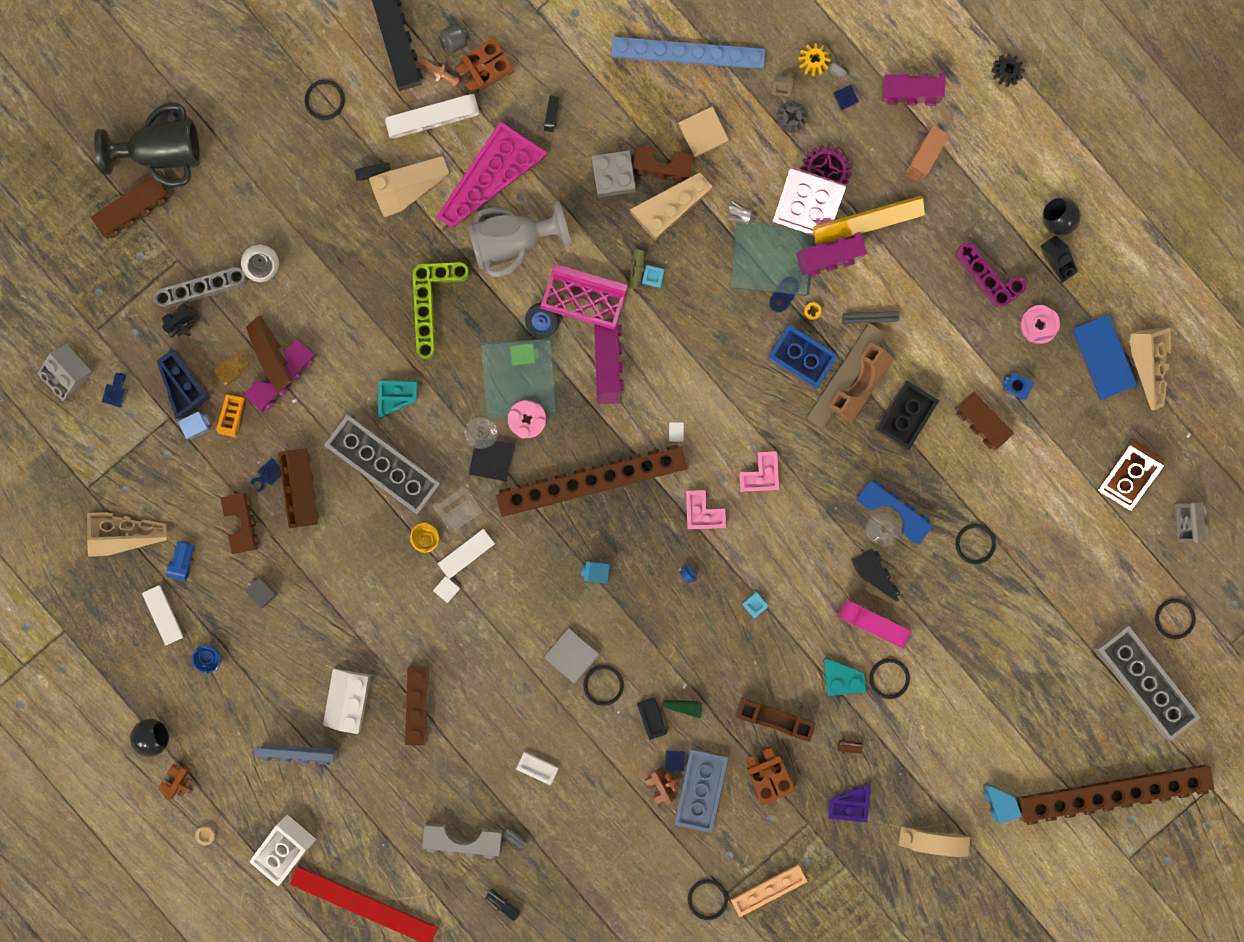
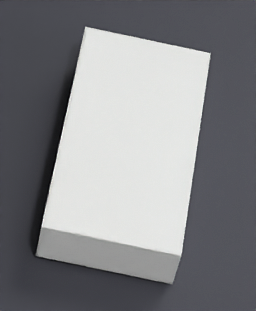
[516,751,559,785]

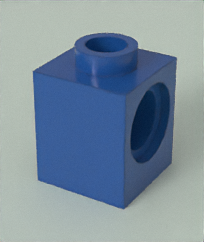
[1002,372,1035,401]

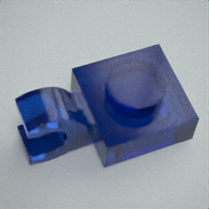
[102,372,127,408]

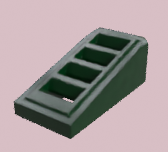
[663,700,702,718]

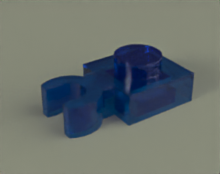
[250,458,281,492]

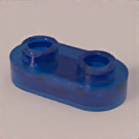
[769,277,799,313]

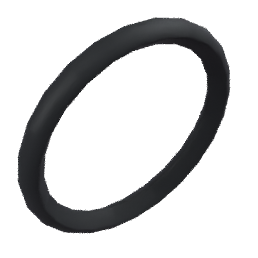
[304,80,345,120]
[955,524,996,564]
[1155,599,1196,639]
[869,659,910,699]
[583,665,624,706]
[688,879,728,920]

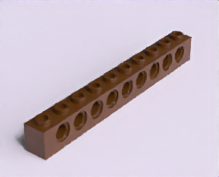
[496,444,688,517]
[1016,764,1214,825]

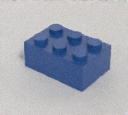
[767,325,838,389]

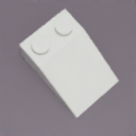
[249,815,317,886]

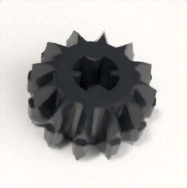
[991,54,1025,87]

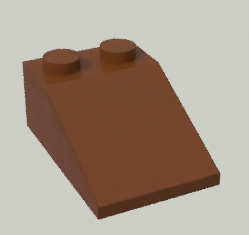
[1098,438,1165,511]

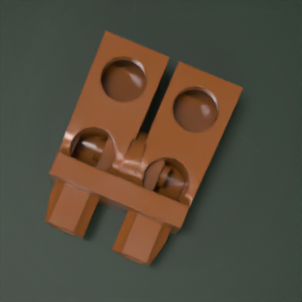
[455,37,515,92]
[746,747,796,806]

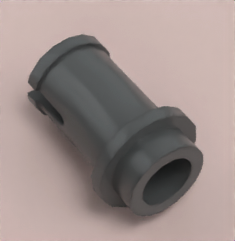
[502,827,527,851]

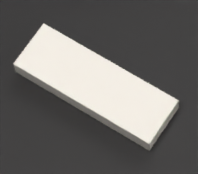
[438,529,495,579]
[142,585,184,646]

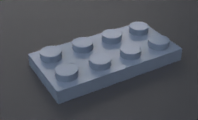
[255,744,338,765]
[674,749,728,833]

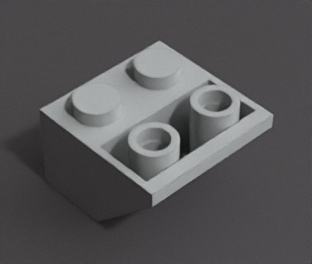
[37,344,92,401]

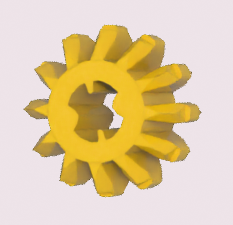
[798,43,831,77]

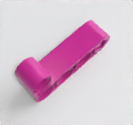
[837,599,912,649]

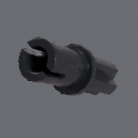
[485,889,521,921]

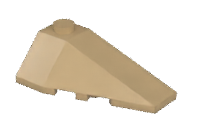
[369,156,450,218]
[1129,328,1171,410]
[87,512,167,556]

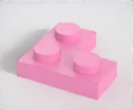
[739,452,779,492]
[686,490,726,529]

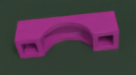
[244,339,316,411]

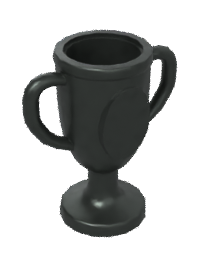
[94,103,200,187]

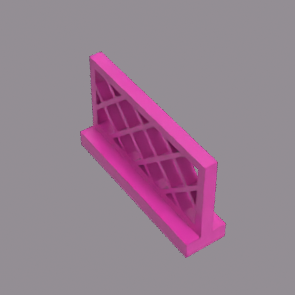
[540,264,628,330]

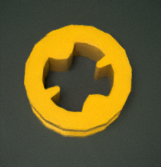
[804,302,821,320]

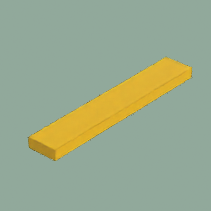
[813,196,925,245]

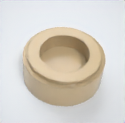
[195,825,216,846]

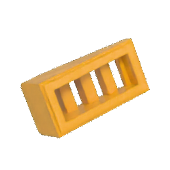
[216,394,245,437]

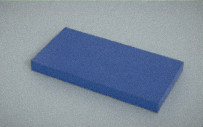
[1072,315,1137,400]

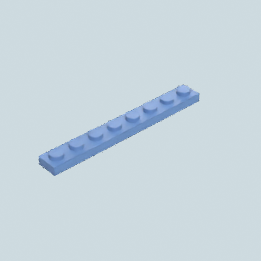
[612,37,765,69]

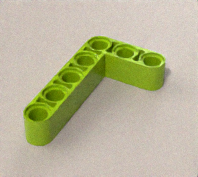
[413,262,470,360]

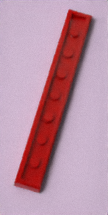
[289,866,438,942]

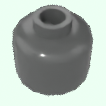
[439,24,468,53]

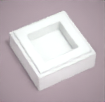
[433,576,461,603]

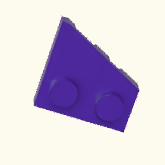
[828,785,870,822]

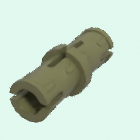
[628,250,646,290]

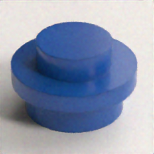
[679,565,697,583]

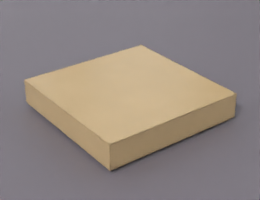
[678,106,729,158]

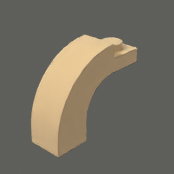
[899,826,971,857]

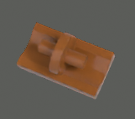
[158,764,193,801]
[645,767,679,805]

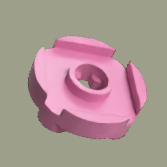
[1020,305,1060,344]
[508,399,546,438]

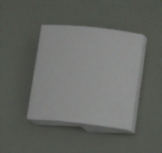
[544,628,600,684]

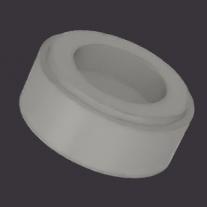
[828,63,847,79]

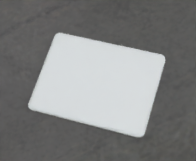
[669,422,684,442]

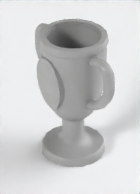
[468,200,571,277]

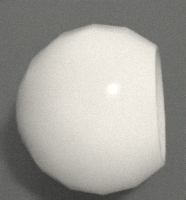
[240,244,279,282]

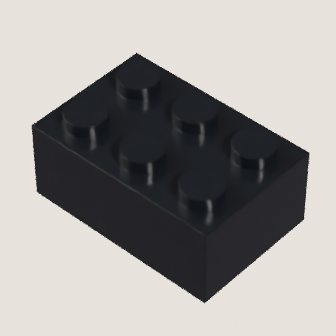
[874,380,940,450]

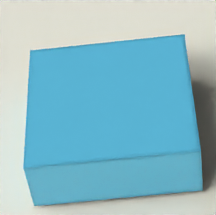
[642,265,665,288]
[742,592,769,619]

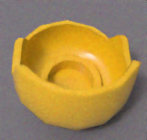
[410,522,440,553]

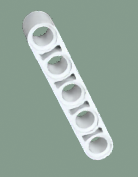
[385,94,480,139]

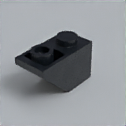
[1040,235,1078,283]

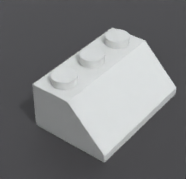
[323,668,371,734]

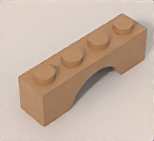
[828,342,894,422]

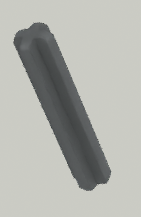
[842,311,899,324]

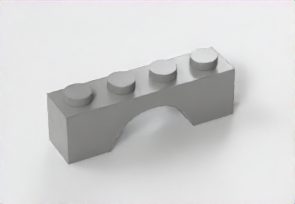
[422,822,503,859]

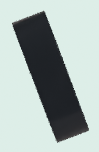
[544,95,560,133]
[354,163,391,181]

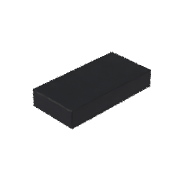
[637,697,667,740]

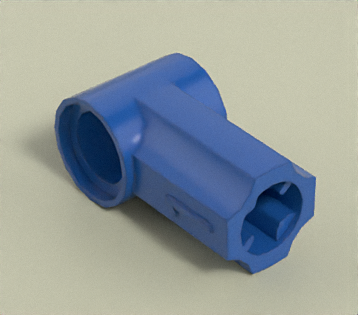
[166,541,194,582]

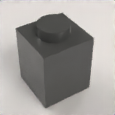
[245,577,278,608]

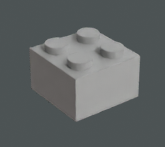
[592,150,635,198]

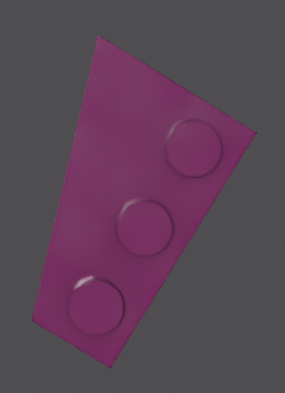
[882,73,946,106]
[796,232,867,277]

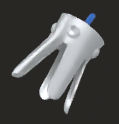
[726,201,755,225]

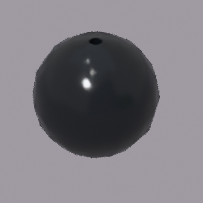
[1042,197,1081,236]
[130,719,169,757]

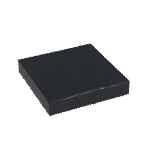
[469,437,514,482]

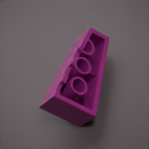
[594,319,624,404]

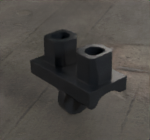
[162,303,200,338]

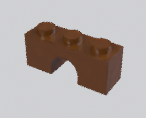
[633,145,693,182]
[220,493,260,554]

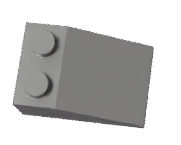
[1175,502,1208,543]

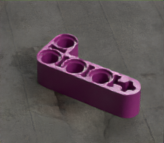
[956,243,1026,308]

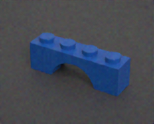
[855,480,933,545]

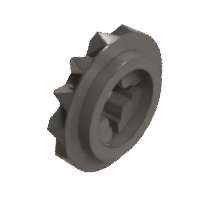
[777,102,807,133]

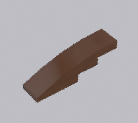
[246,315,293,392]

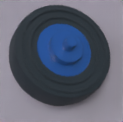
[525,303,560,338]

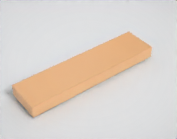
[731,864,808,917]

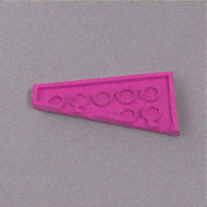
[436,122,548,228]

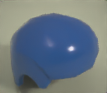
[192,644,222,674]

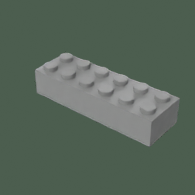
[324,415,442,515]
[1093,625,1201,742]

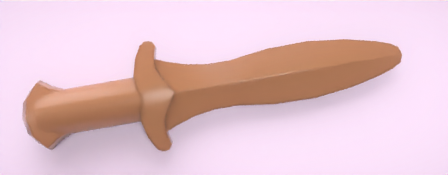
[415,56,461,87]

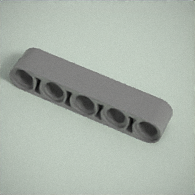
[153,267,248,308]

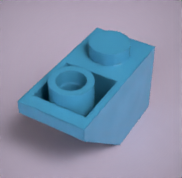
[581,561,610,583]
[983,784,1022,824]

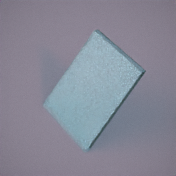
[730,222,814,296]
[481,339,556,418]

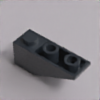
[850,549,900,602]

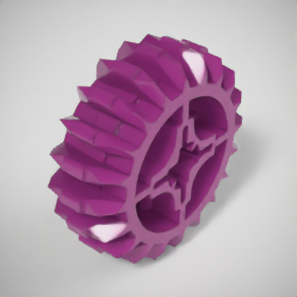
[800,145,852,188]

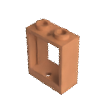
[905,125,950,181]

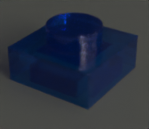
[833,85,859,111]
[665,750,685,771]

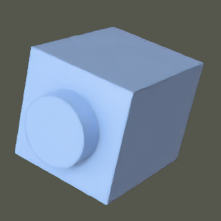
[178,412,211,440]

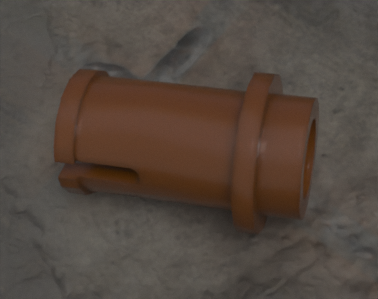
[838,738,863,754]

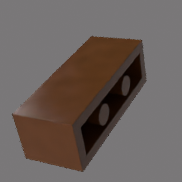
[955,392,1014,450]

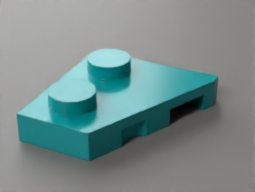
[378,380,417,418]
[824,658,866,696]

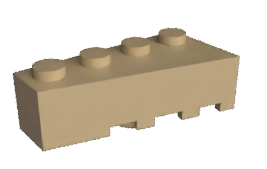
[630,173,713,241]

